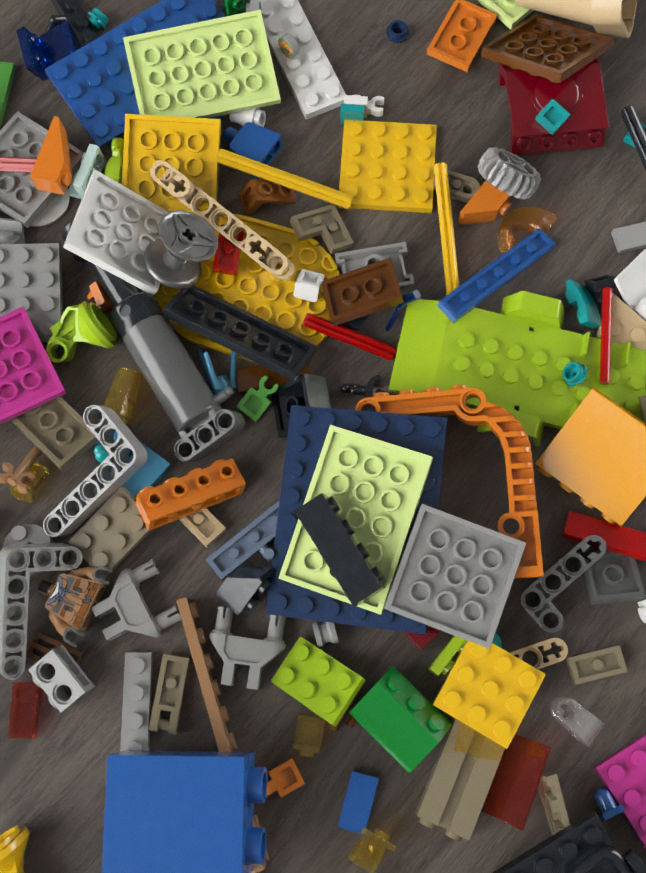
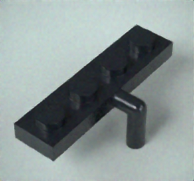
[44,0,98,49]

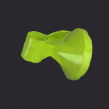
[46,301,118,362]

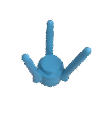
[198,349,237,396]

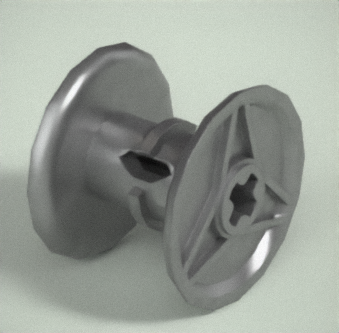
[144,210,218,289]

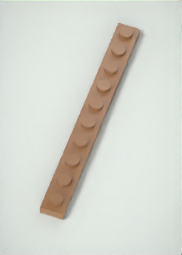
[176,597,269,873]

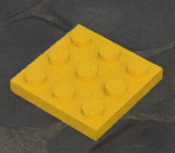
[432,640,546,749]

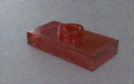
[7,682,41,739]

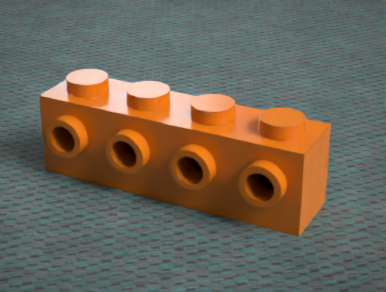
[136,458,246,531]

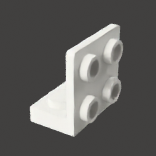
[614,249,646,320]

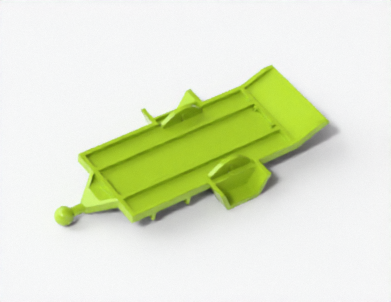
[388,291,646,447]

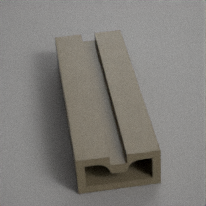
[415,717,505,842]

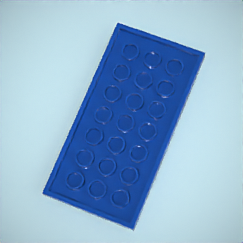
[45,0,226,149]

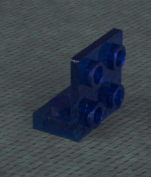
[16,21,77,81]

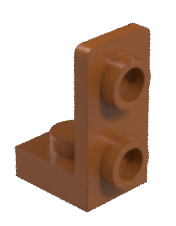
[239,179,297,216]

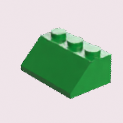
[349,666,452,773]

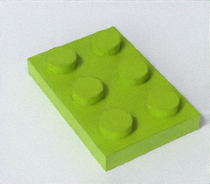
[271,636,366,727]

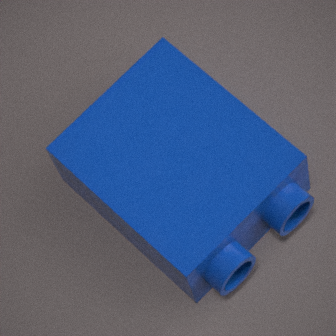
[102,750,267,873]

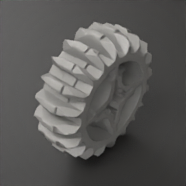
[477,147,542,199]

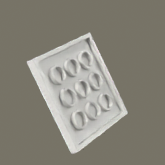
[63,170,169,295]

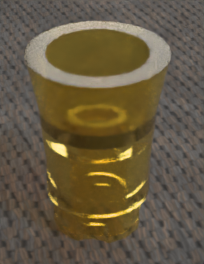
[99,367,141,425]

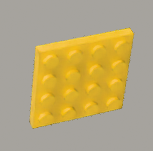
[122,114,221,215]
[338,120,437,213]

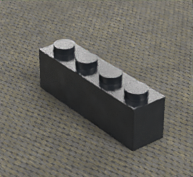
[294,493,385,606]

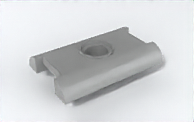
[335,242,414,287]

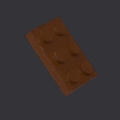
[321,257,404,327]

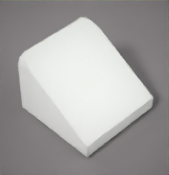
[294,269,325,302]

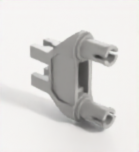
[91,559,182,641]
[209,606,287,690]

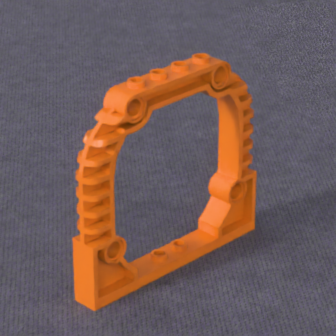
[355,385,544,579]

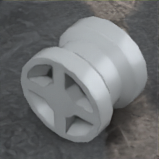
[312,621,339,648]

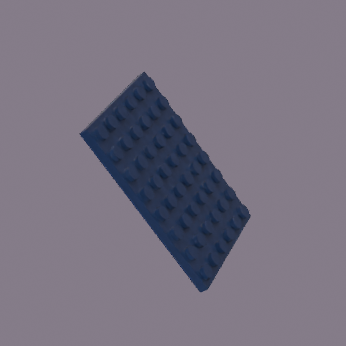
[266,405,448,634]

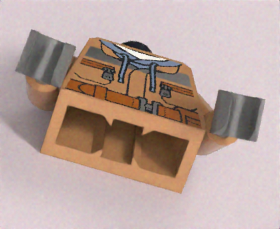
[38,566,112,647]

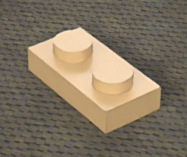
[179,508,226,548]

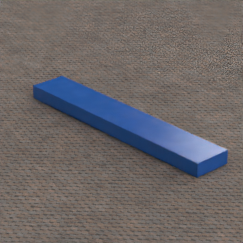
[437,228,556,323]

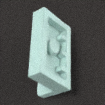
[68,144,106,199]

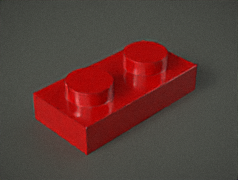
[213,224,245,276]

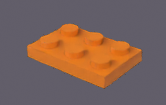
[427,0,498,72]

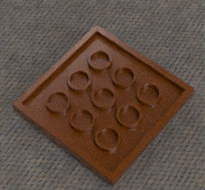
[481,14,614,83]

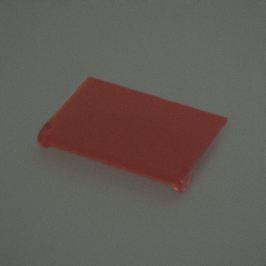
[481,734,551,831]

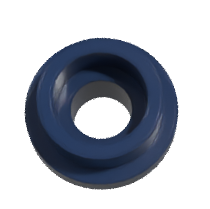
[386,20,409,43]

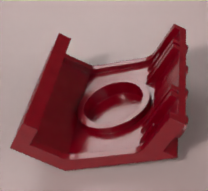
[498,59,609,155]

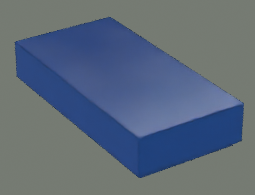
[338,770,379,835]

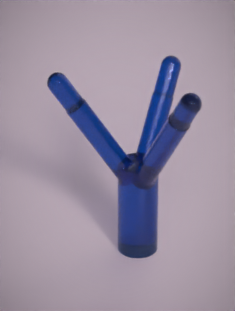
[385,290,421,331]

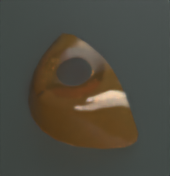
[498,207,557,254]

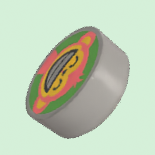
[278,33,300,59]

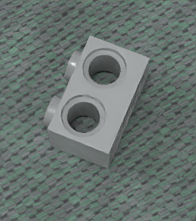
[28,645,95,713]

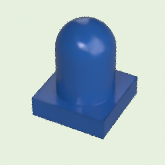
[594,788,625,822]

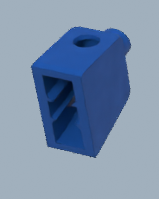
[223,122,282,179]

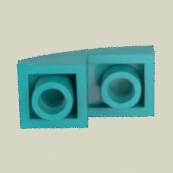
[565,279,601,329]

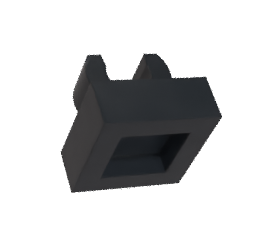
[584,275,617,303]

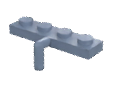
[205,500,280,581]

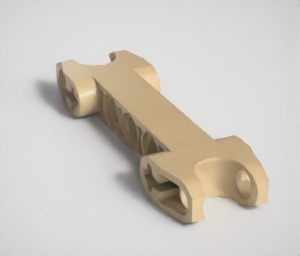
[150,160,296,281]

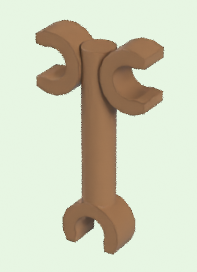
[0,444,43,494]

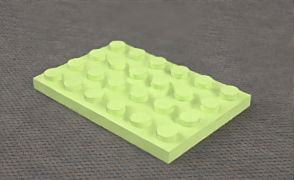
[123,10,281,118]
[278,425,433,615]

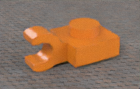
[267,758,305,797]

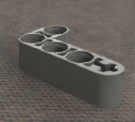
[520,535,607,633]

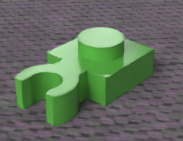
[236,376,279,422]

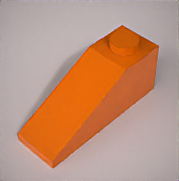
[30,116,72,195]

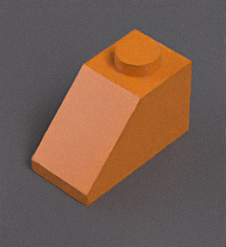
[458,180,511,225]

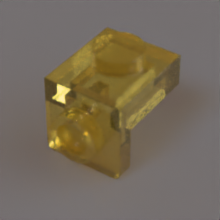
[347,827,397,873]

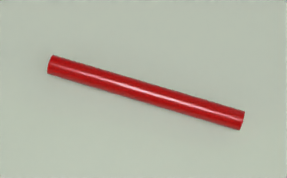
[599,287,613,385]

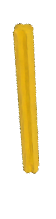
[216,149,353,209]
[434,163,459,295]

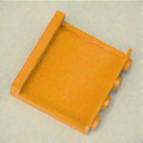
[535,387,646,526]

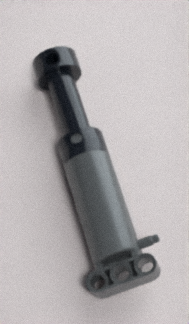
[62,219,245,462]

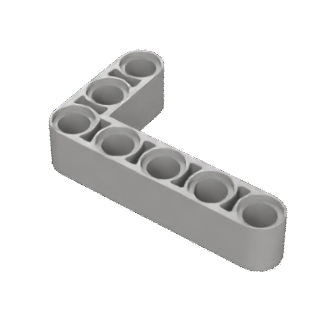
[43,405,148,537]
[0,543,82,680]

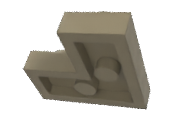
[290,204,354,254]

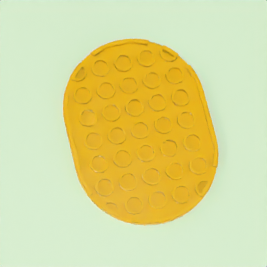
[154,214,340,362]

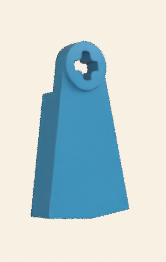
[96,418,173,498]

